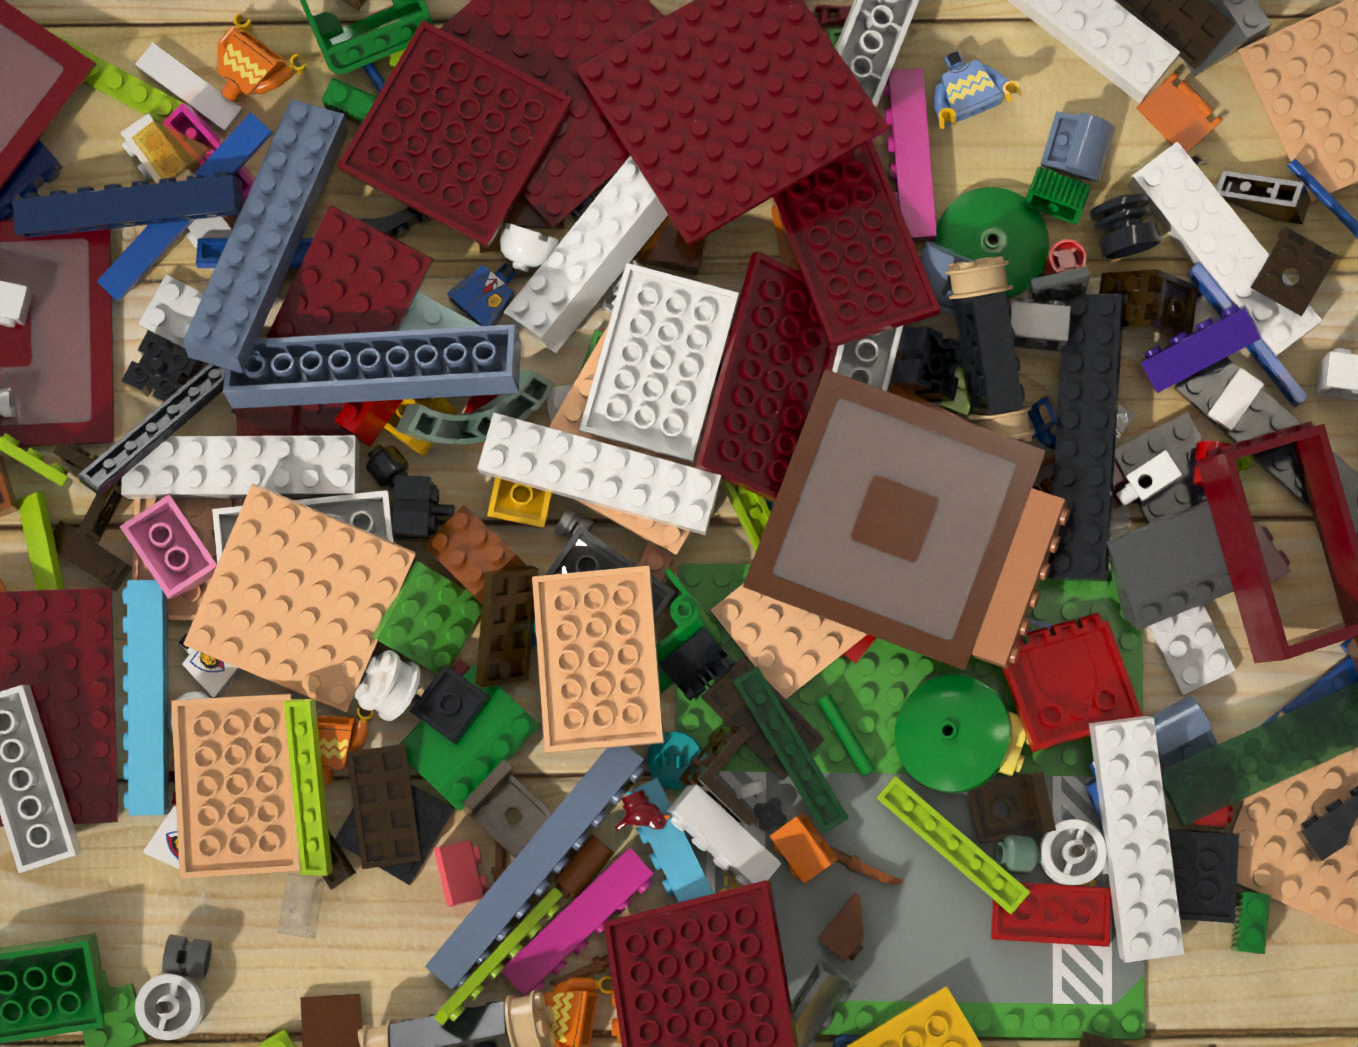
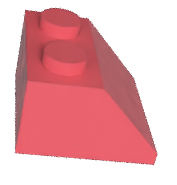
[433,841,489,907]

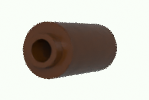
[555,834,614,899]

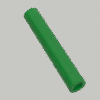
[818,693,875,776]

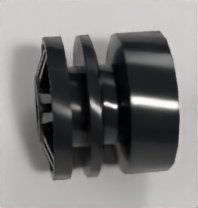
[1090,193,1161,260]

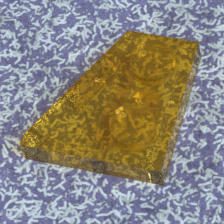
[132,120,211,179]

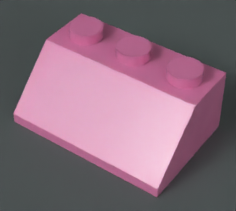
[120,494,217,599]

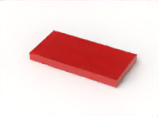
[991,882,1112,947]

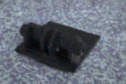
[658,627,735,701]

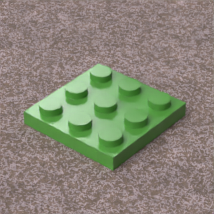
[372,560,482,674]

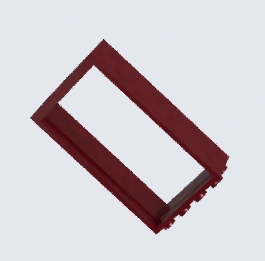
[1196,421,1358,663]

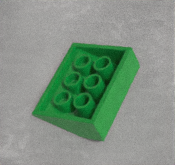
[398,664,541,811]
[0,933,105,1043]

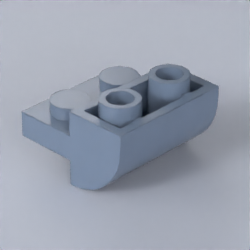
[1041,111,1115,182]
[920,241,974,316]
[1150,695,1221,778]

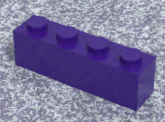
[1141,304,1262,393]

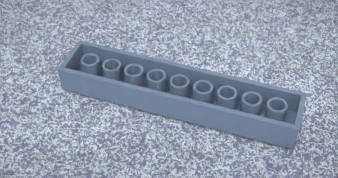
[183,99,348,374]
[223,324,521,409]
[425,746,645,990]

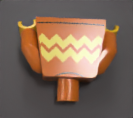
[217,14,307,102]
[317,706,374,784]
[543,976,612,1047]

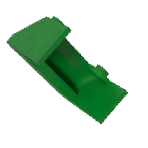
[300,0,434,74]
[656,568,722,695]

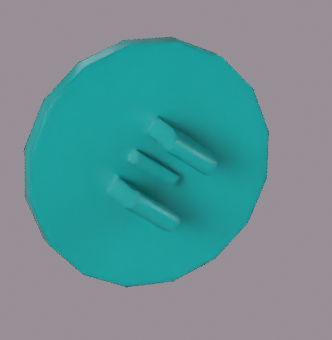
[647,731,701,790]

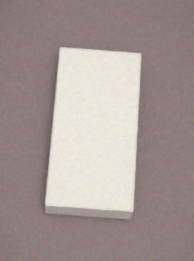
[1206,367,1264,432]

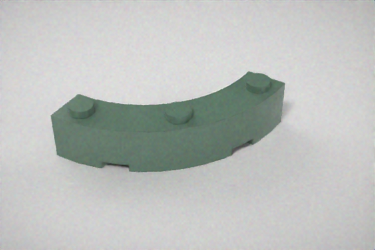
[395,370,555,445]

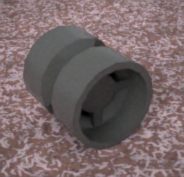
[162,934,212,979]

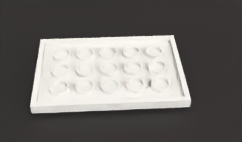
[579,263,739,462]

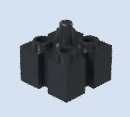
[891,326,962,402]
[121,330,204,404]
[392,475,455,542]

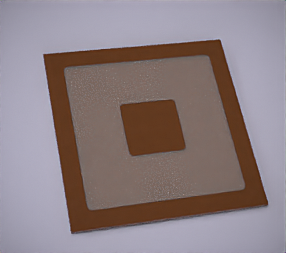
[743,369,1046,671]

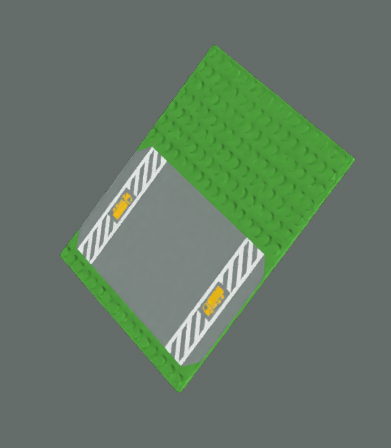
[674,564,1145,1039]

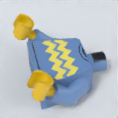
[933,51,1022,129]

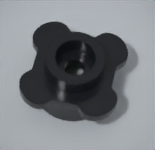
[753,797,787,831]

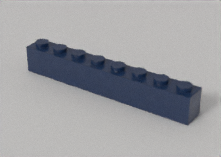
[13,172,243,238]

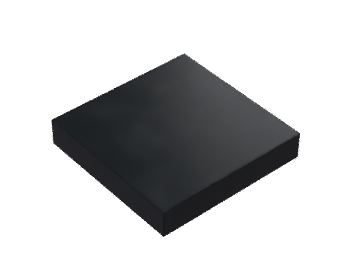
[410,665,492,745]

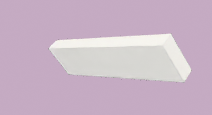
[135,42,243,133]

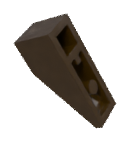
[1216,170,1311,225]
[53,520,132,592]

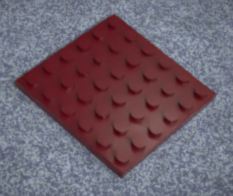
[337,20,573,248]
[603,880,799,1047]

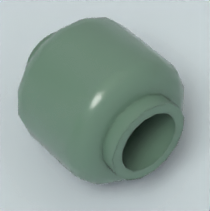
[996,835,1042,874]

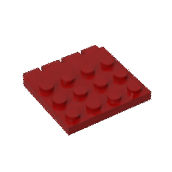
[1002,612,1143,753]

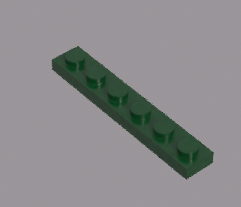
[733,666,849,834]

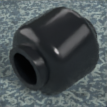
[366,445,409,489]

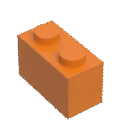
[769,812,839,884]

